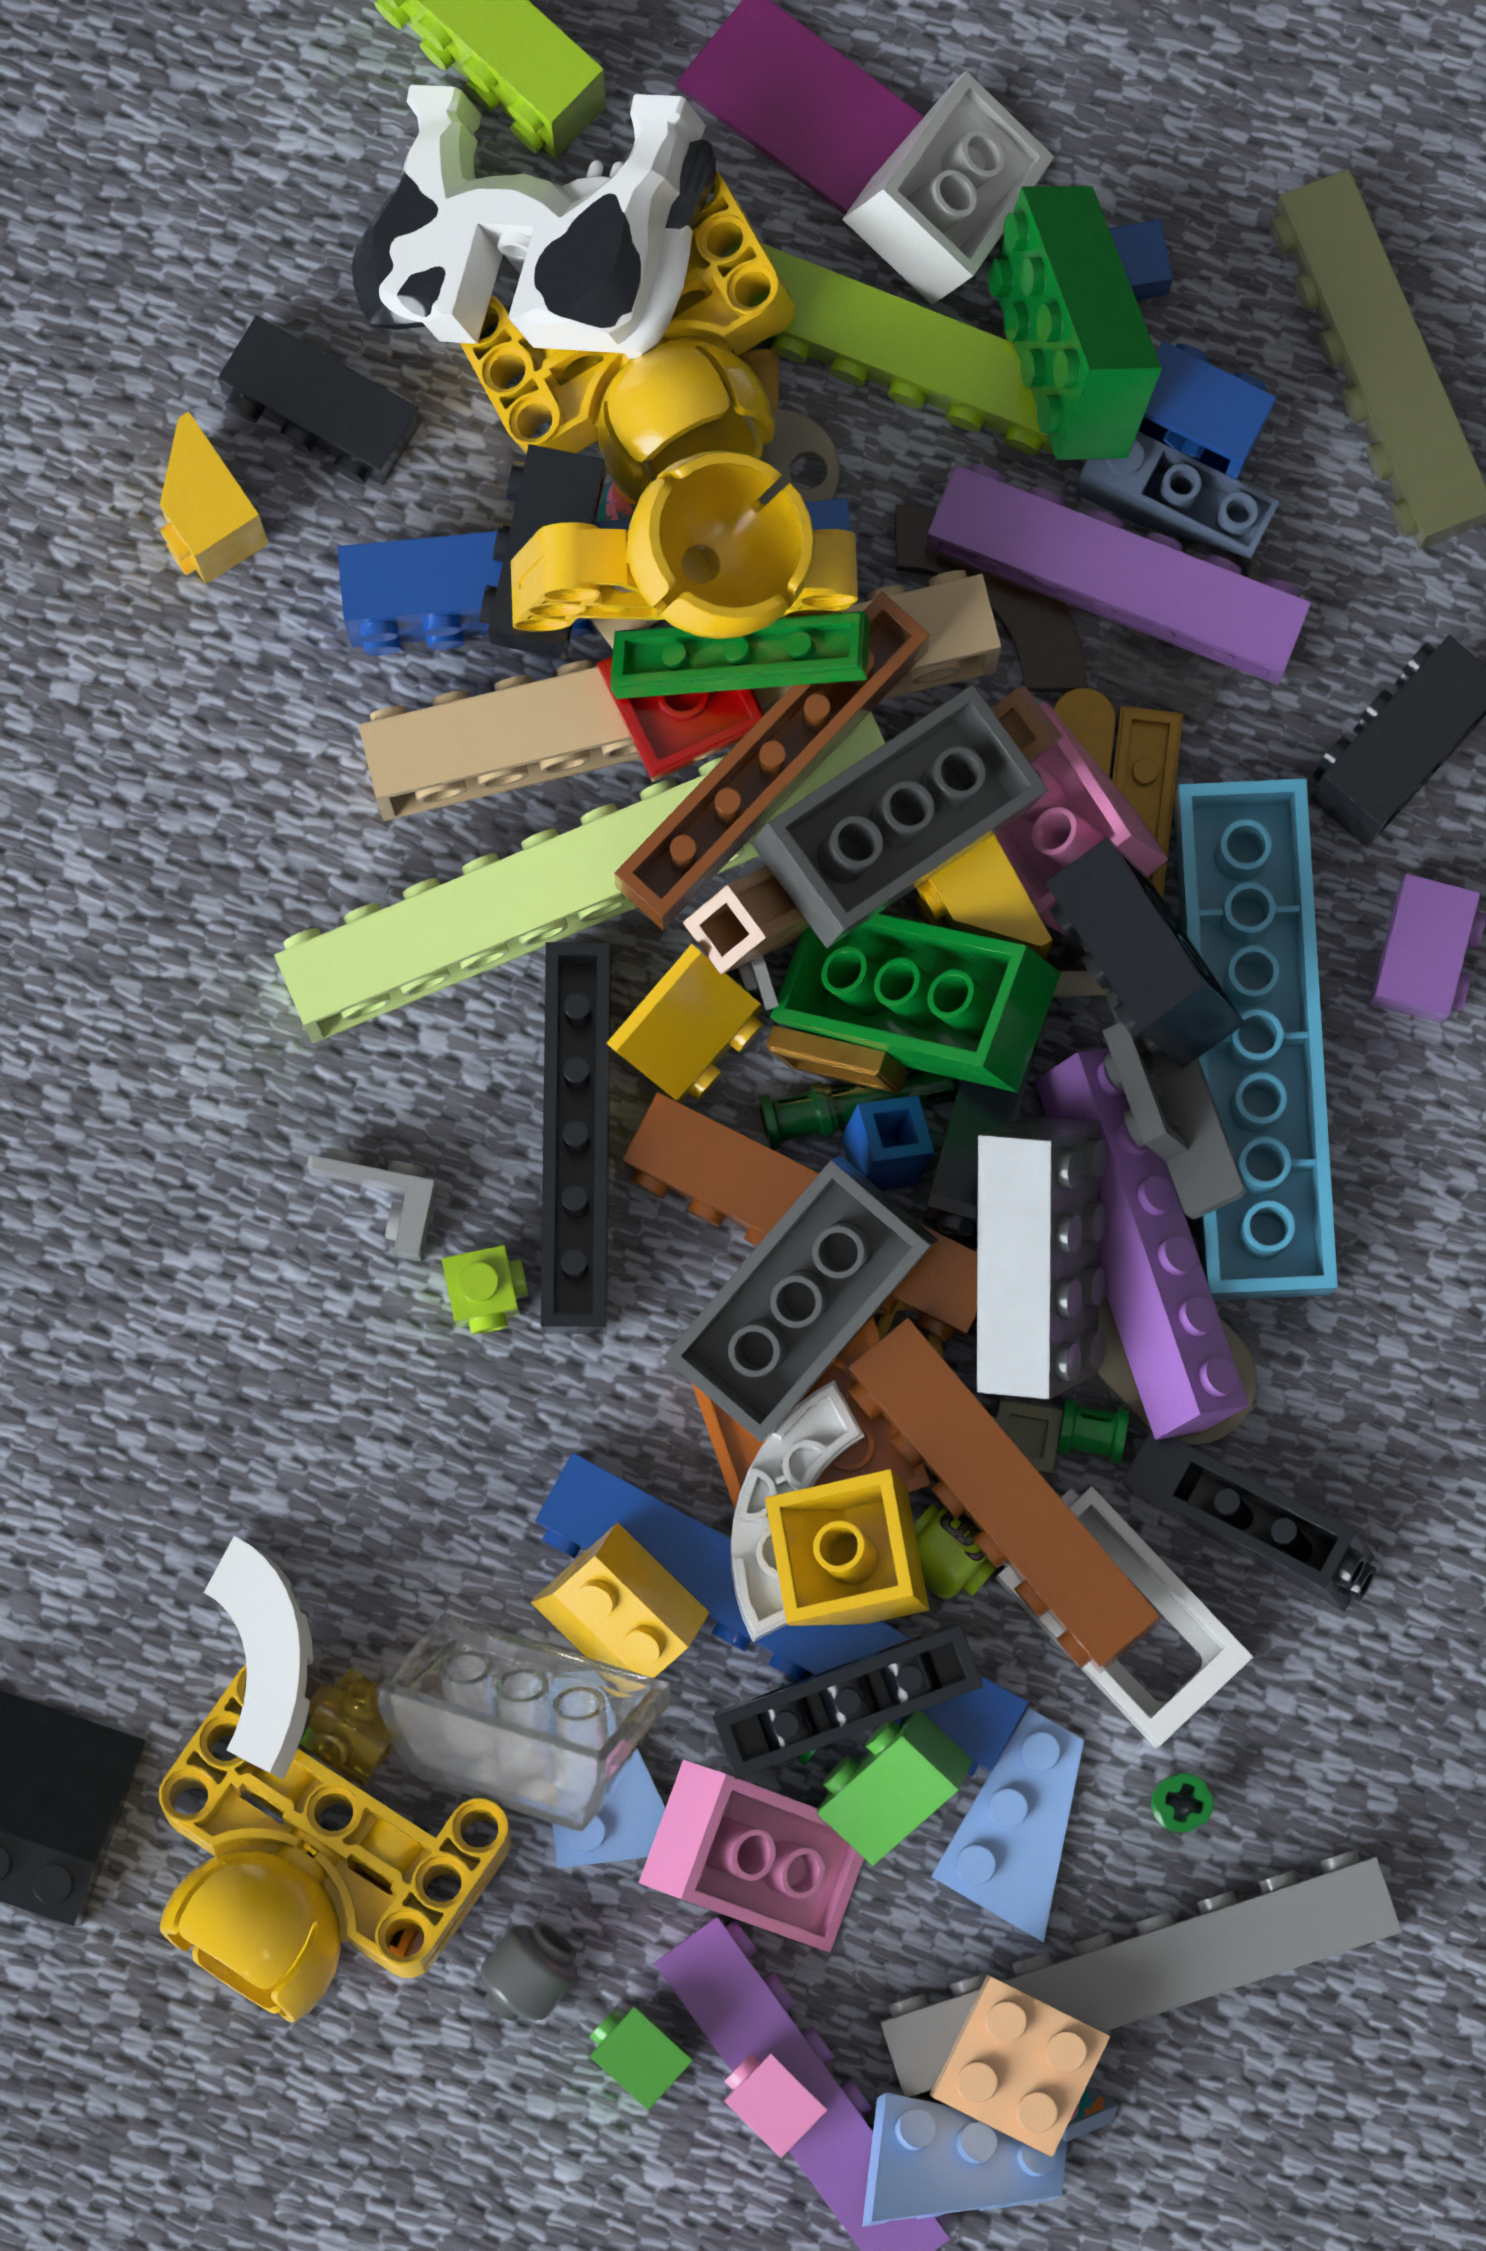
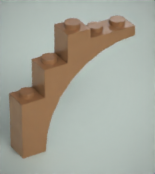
[683,686,1063,975]

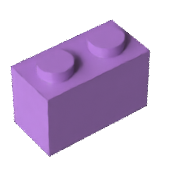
[1369,873,1486,1024]

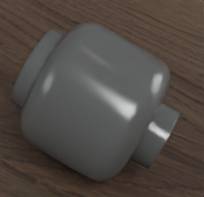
[481,1922,577,2021]

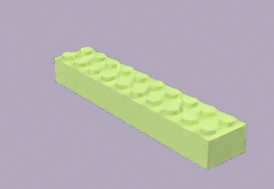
[274,712,885,1043]

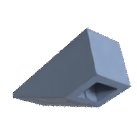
[1075,431,1280,558]

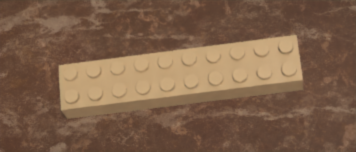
[358,570,1001,821]

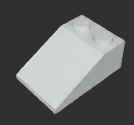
[842,71,1054,305]

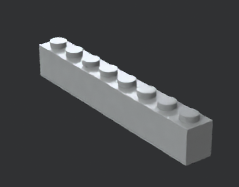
[879,1849,1402,2097]

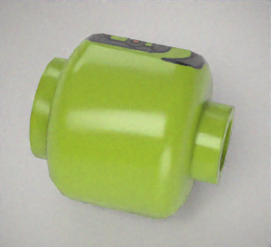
[914,1503,996,1599]

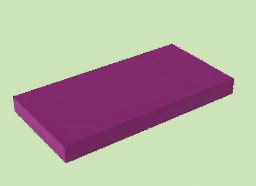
[676,0,924,215]

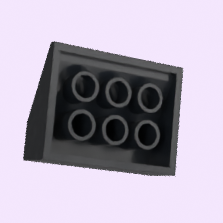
[0,1691,146,1926]

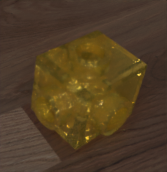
[299,1667,415,1787]

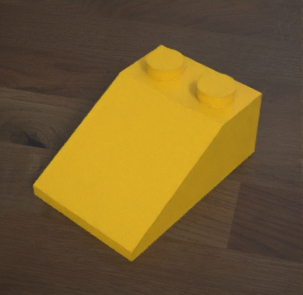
[606,944,765,1104]

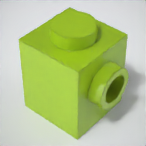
[441,1245,529,1335]

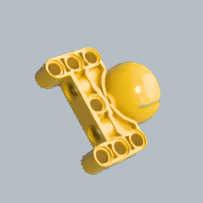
[460,170,795,503]
[511,450,858,639]
[159,1665,511,2023]

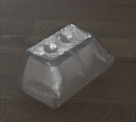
[376,1613,671,1831]

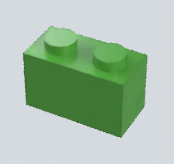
[817,1710,973,1866]
[589,2004,694,2111]

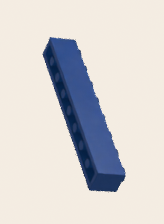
[535,1452,1029,1777]

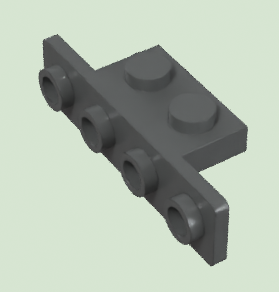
[1102,992,1247,1219]

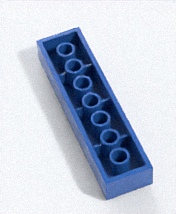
[337,498,851,656]

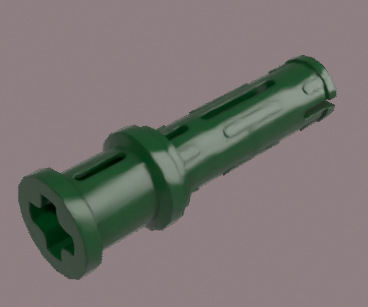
[758,1069,955,1150]

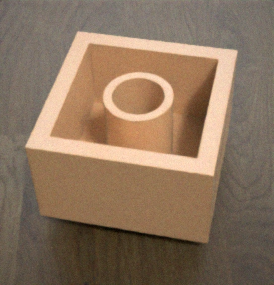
[930,1975,1110,2157]

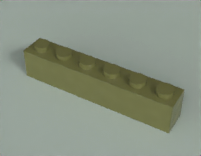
[1270,168,1486,550]

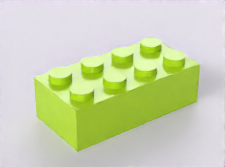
[374,0,606,159]

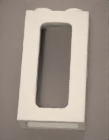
[995,1487,1253,1748]

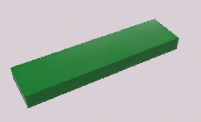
[610,611,871,699]

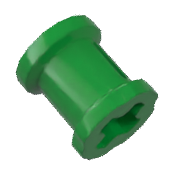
[1056,1397,1130,1465]
[1151,1773,1214,1833]

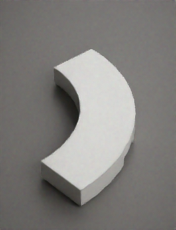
[730,1380,865,1642]
[203,1536,313,1779]

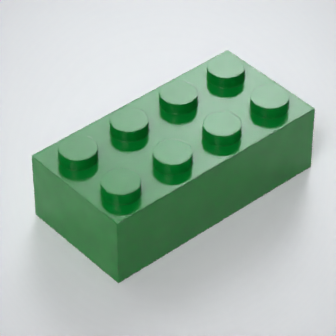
[988,186,1162,460]
[770,914,1061,1093]

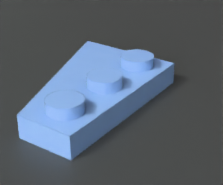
[534,1666,665,1869]
[930,1708,1084,1943]
[862,2092,1067,2227]

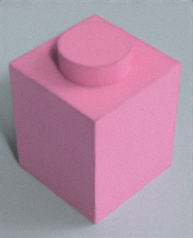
[724,2052,828,2158]

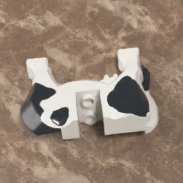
[352,85,716,359]

